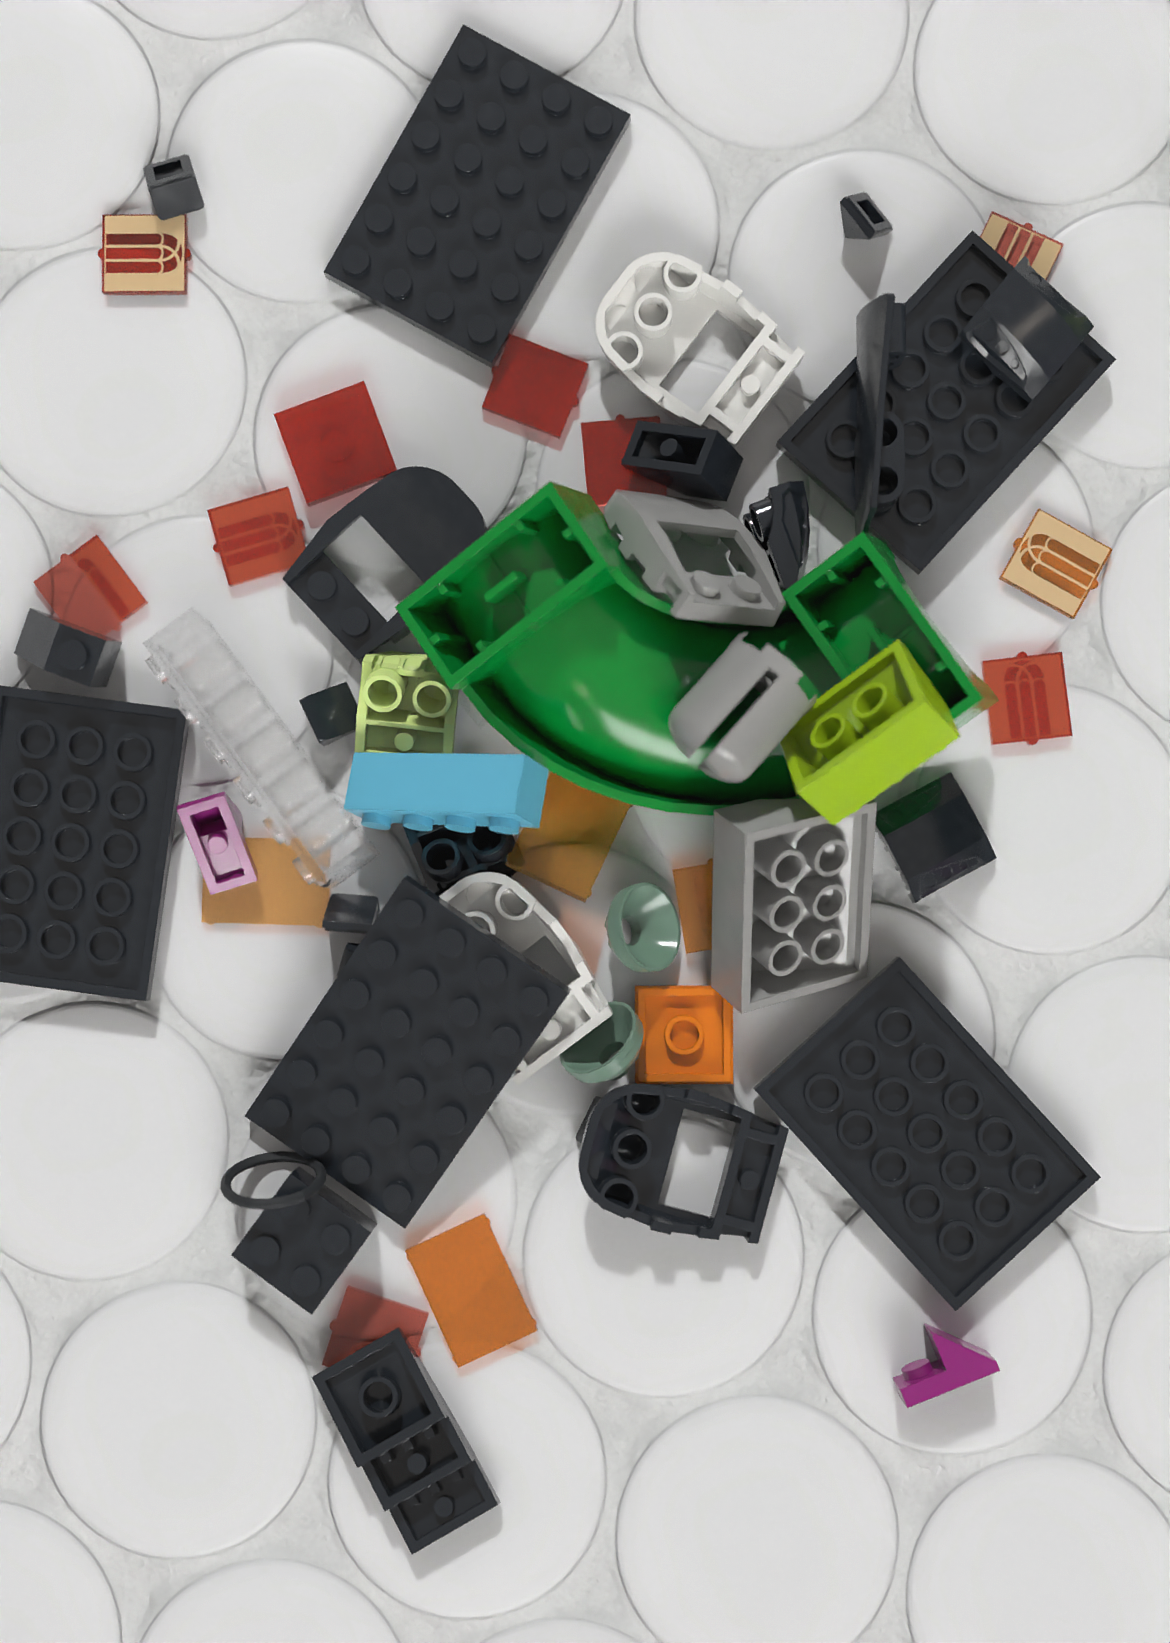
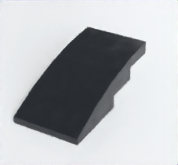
[312,1327,501,1555]

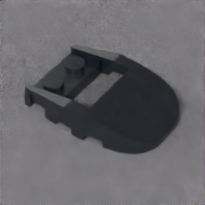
[282,466,488,665]
[578,1083,789,1244]

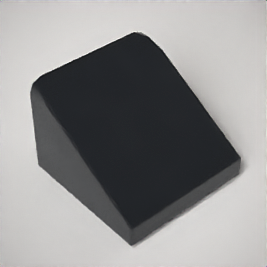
[143,154,204,220]
[299,682,358,746]
[322,893,379,934]

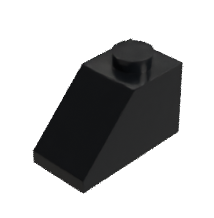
[621,421,744,502]
[14,608,122,687]

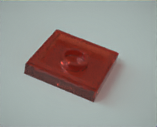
[274,381,397,507]

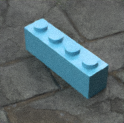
[344,752,549,834]

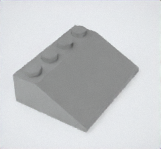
[711,799,877,1014]

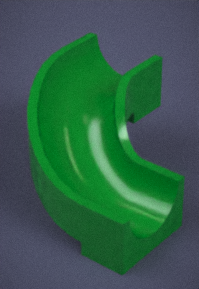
[395,481,999,816]

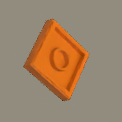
[635,985,733,1084]

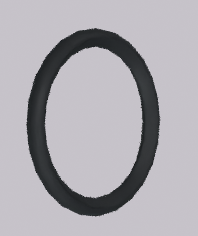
[220,1151,327,1210]

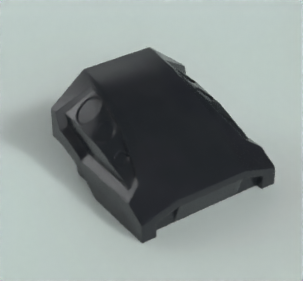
[959,256,1094,403]
[743,481,810,598]
[875,772,997,903]
[402,824,525,896]

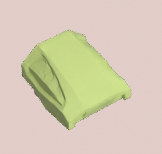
[354,651,459,753]

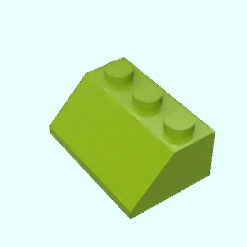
[780,639,961,826]

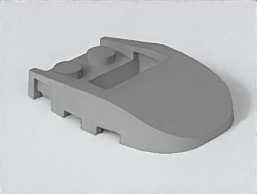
[604,489,785,627]

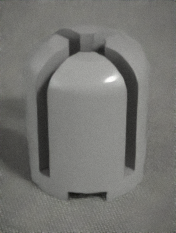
[668,633,817,783]

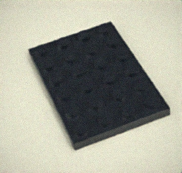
[324,24,631,368]
[776,230,1116,575]
[0,685,191,1001]
[245,875,571,1229]
[753,957,1101,1311]

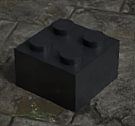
[231,1166,377,1315]

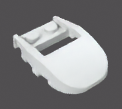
[595,251,805,449]
[439,872,613,1085]

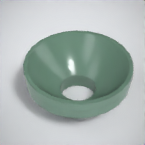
[605,882,681,972]
[560,1001,644,1083]

